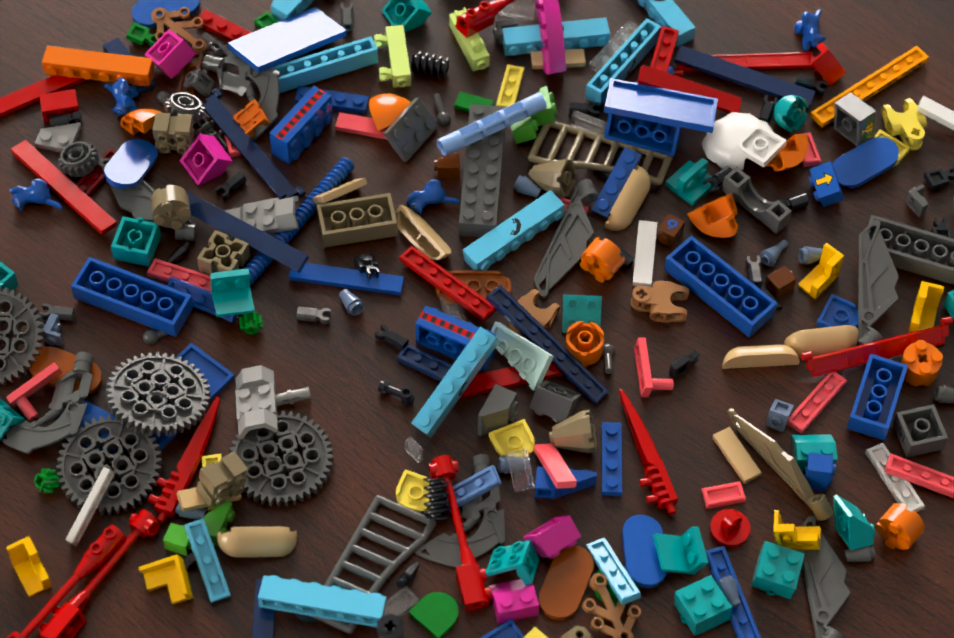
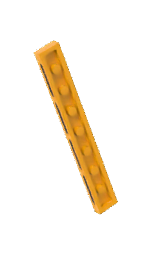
[810,46,929,128]

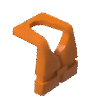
[233,99,270,138]

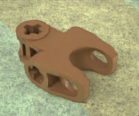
[630,281,689,323]
[509,289,560,338]

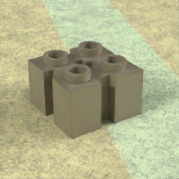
[153,113,196,155]
[197,230,250,275]
[197,451,248,508]

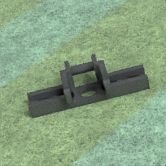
[202,32,241,59]
[195,116,228,150]

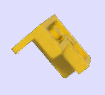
[798,243,844,299]
[908,281,944,333]
[773,510,821,550]
[6,536,52,597]
[139,555,193,604]

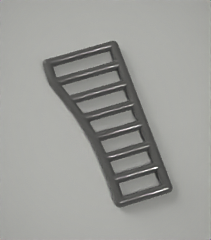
[311,495,437,634]

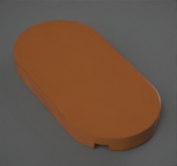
[436,270,512,305]
[29,346,102,395]
[539,545,594,620]

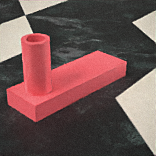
[634,338,674,398]
[6,362,62,422]

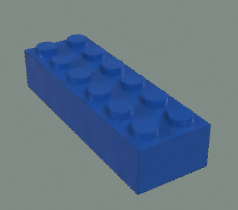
[664,235,777,338]
[71,257,194,337]

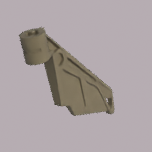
[727,408,834,521]

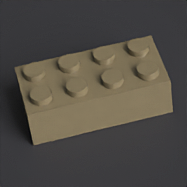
[317,193,398,248]

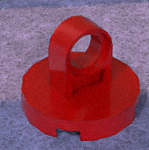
[710,509,750,548]

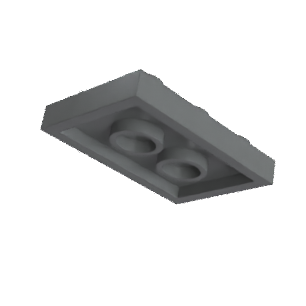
[383,98,439,162]

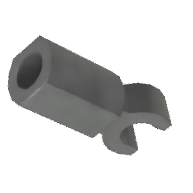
[746,256,763,288]
[297,307,331,324]

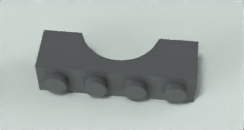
[722,167,792,234]

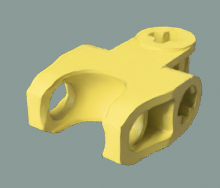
[881,98,927,150]

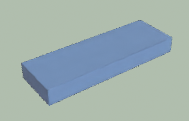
[443,465,502,511]

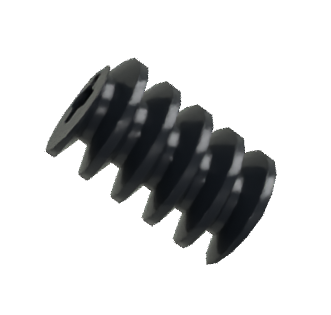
[410,51,449,78]
[423,477,449,520]
[377,614,404,638]

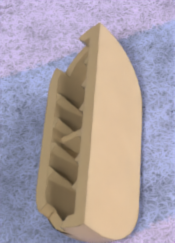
[604,165,651,231]
[396,205,451,260]
[784,325,859,358]
[722,344,800,369]
[216,527,297,557]

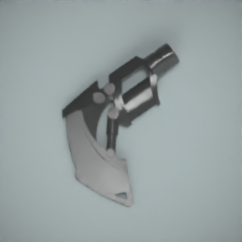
[202,54,281,141]
[1,352,94,454]
[415,454,505,568]

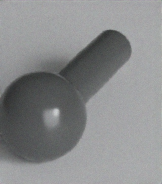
[156,91,170,106]
[433,93,451,126]
[143,330,168,345]
[602,343,615,374]

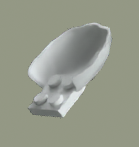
[702,112,787,171]

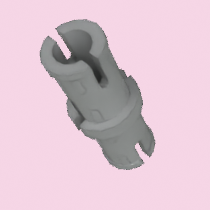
[276,386,311,406]

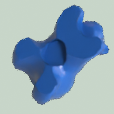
[794,9,827,51]
[104,78,139,116]
[9,179,62,211]
[406,179,461,215]

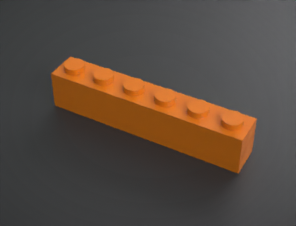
[42,46,154,86]

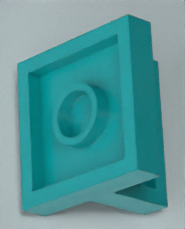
[665,157,712,206]

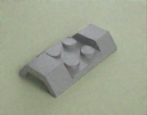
[224,196,299,241]
[235,365,278,439]

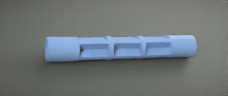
[437,92,547,156]

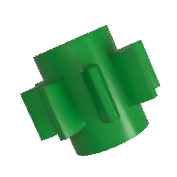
[239,311,263,335]
[35,469,60,493]

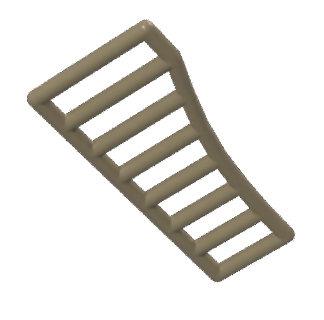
[528,121,672,185]

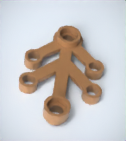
[151,7,207,53]
[582,573,641,638]

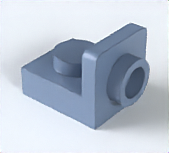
[43,313,63,347]
[765,399,794,432]

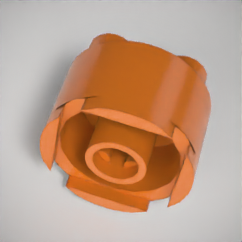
[580,237,625,283]
[565,321,604,367]
[901,340,943,386]
[875,503,925,550]

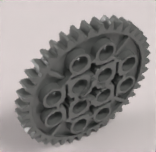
[0,287,45,386]
[106,352,211,437]
[229,411,334,507]
[56,415,163,516]

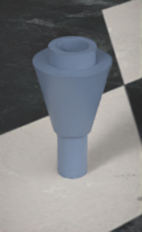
[760,240,788,267]

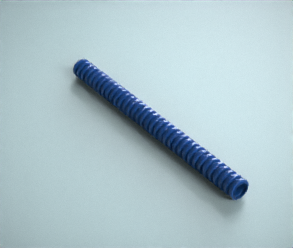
[244,157,355,285]

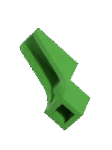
[511,86,557,144]
[163,501,235,556]

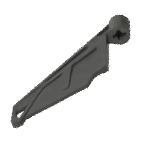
[97,158,196,241]
[534,179,598,299]
[857,220,899,346]
[799,515,851,638]

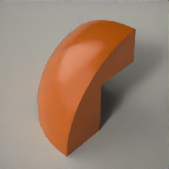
[369,93,411,131]
[120,109,162,135]
[766,134,808,171]
[687,193,738,238]

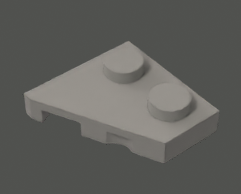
[35,123,82,153]

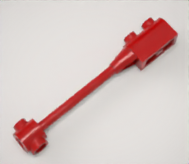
[455,0,516,38]
[429,455,492,612]
[38,509,160,638]
[7,525,126,638]

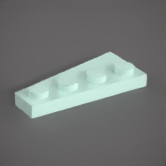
[491,322,554,391]

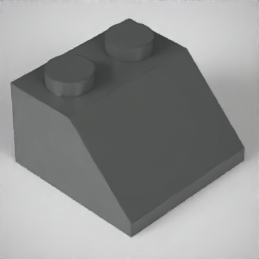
[529,379,582,423]
[478,384,519,436]

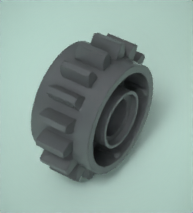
[164,92,205,123]
[58,141,99,177]

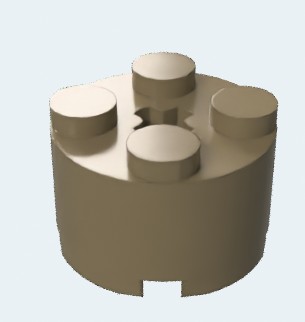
[151,185,191,230]

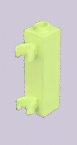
[449,7,490,71]
[374,25,411,87]

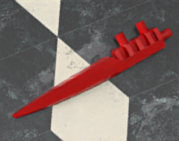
[618,389,678,515]
[148,397,220,524]

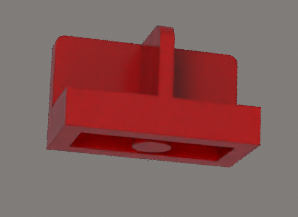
[811,42,847,86]
[39,89,79,123]

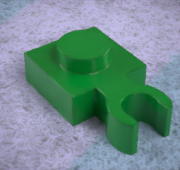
[126,22,160,47]

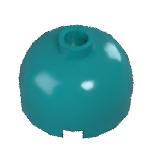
[774,95,808,132]

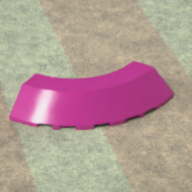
[535,0,566,74]

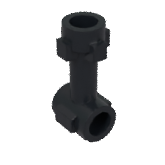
[378,380,414,405]

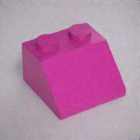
[144,29,196,79]
[179,134,232,186]
[523,515,581,559]
[488,579,539,624]

